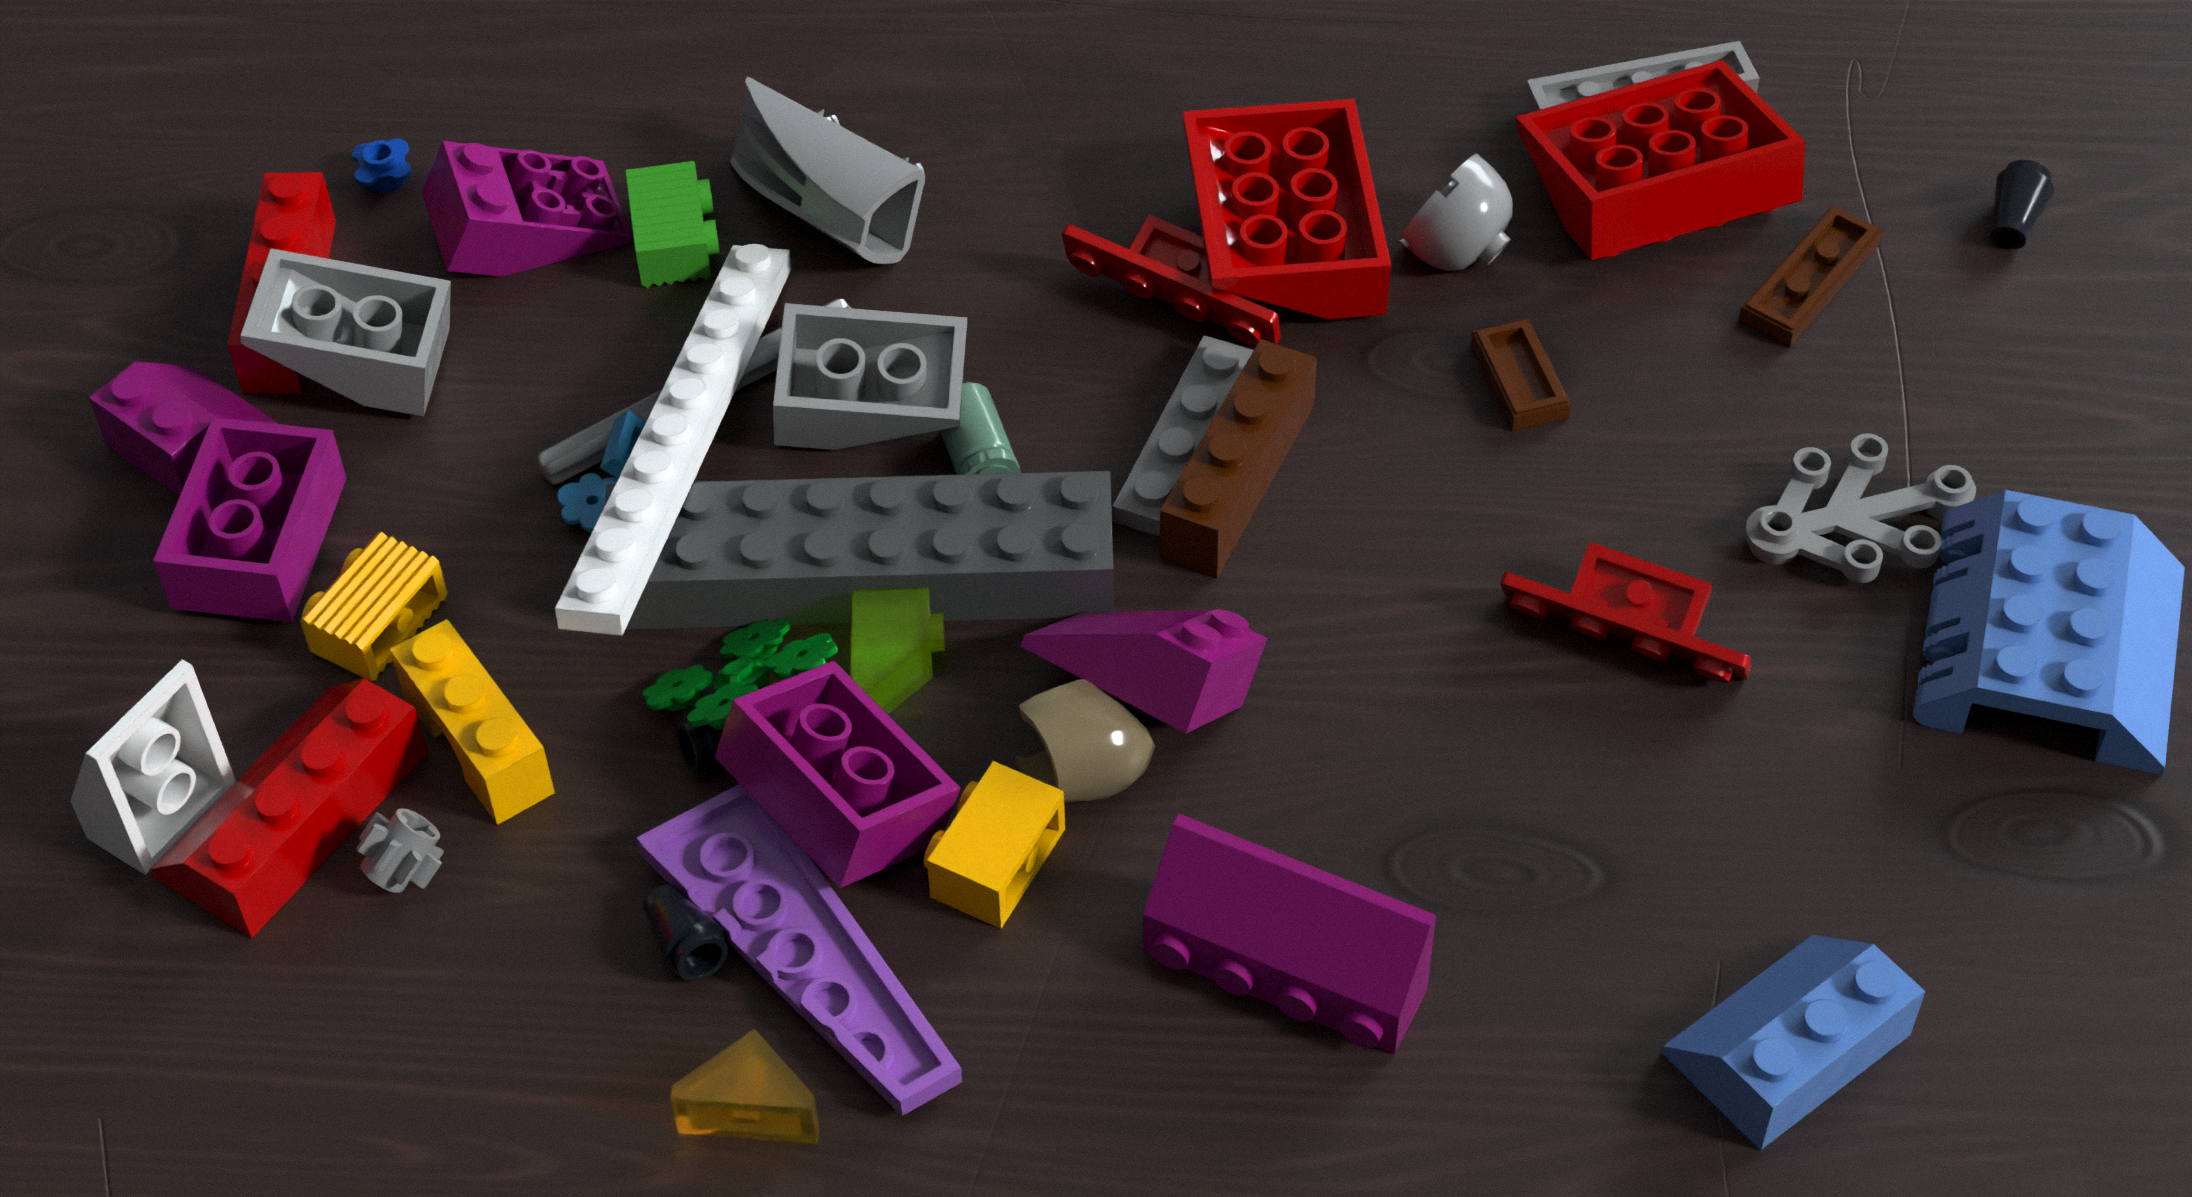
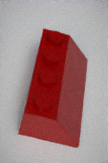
[149,678,428,939]

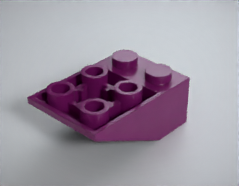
[421,141,632,277]

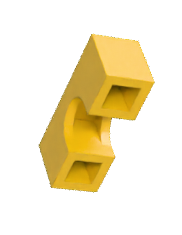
[390,619,555,825]

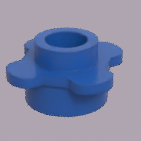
[352,138,412,193]

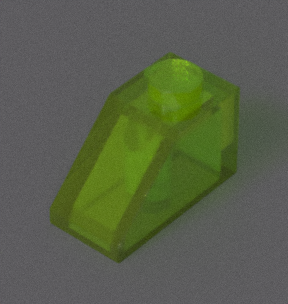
[851,587,945,714]

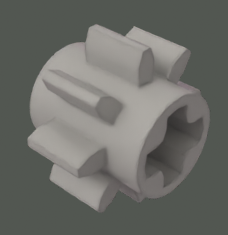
[356,808,444,893]

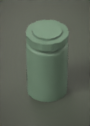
[940,382,1021,475]

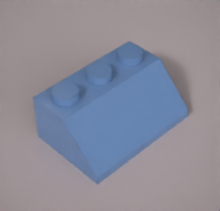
[1661,935,1925,1150]

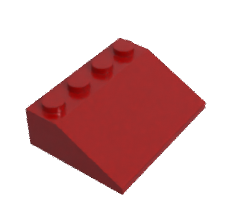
[1516,60,1805,260]
[1182,99,1392,319]

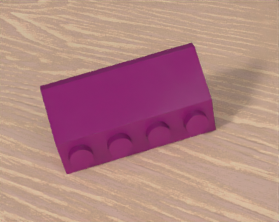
[1143,814,1436,1054]

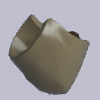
[1015,679,1155,804]

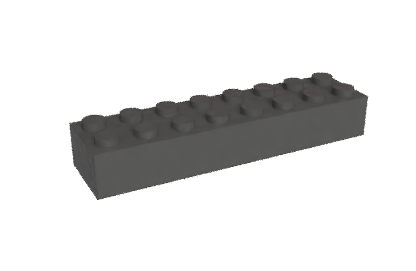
[604,471,1114,630]

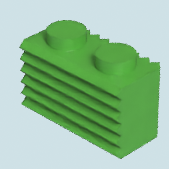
[625,161,720,288]

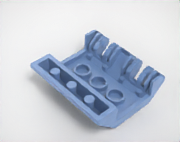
[1913,490,2185,775]

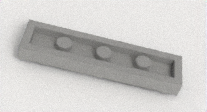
[1525,41,1760,112]
[1112,335,1254,537]

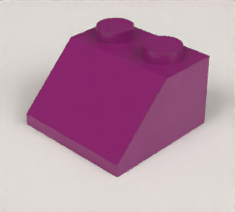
[88,361,277,497]

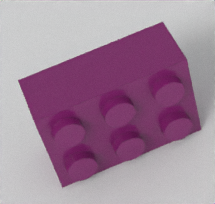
[153,417,347,622]
[715,661,960,888]

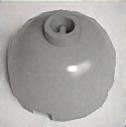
[1399,153,1513,272]

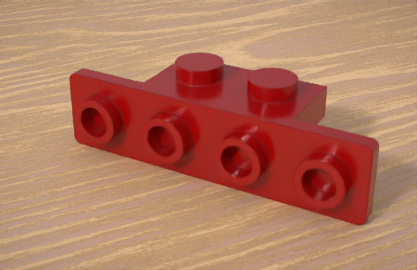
[1062,214,1281,345]
[1500,542,1751,683]

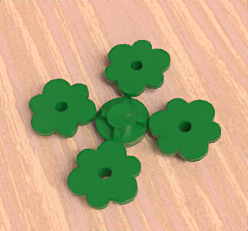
[642,619,838,730]

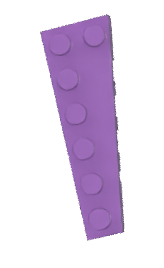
[636,784,962,1116]

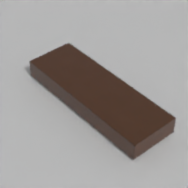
[1739,205,1883,347]

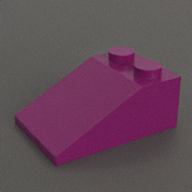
[1020,609,1268,734]

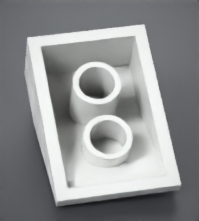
[71,659,236,875]

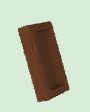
[1471,319,1571,431]

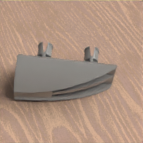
[730,77,925,264]

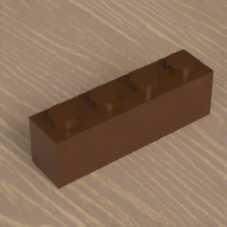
[1160,339,1317,578]

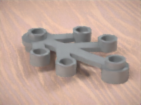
[1745,433,1976,583]

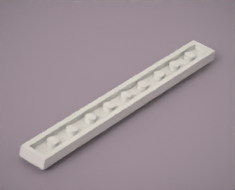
[555,244,791,636]

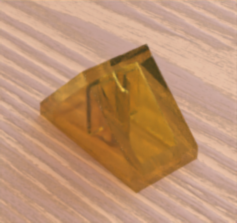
[670,1029,820,1144]

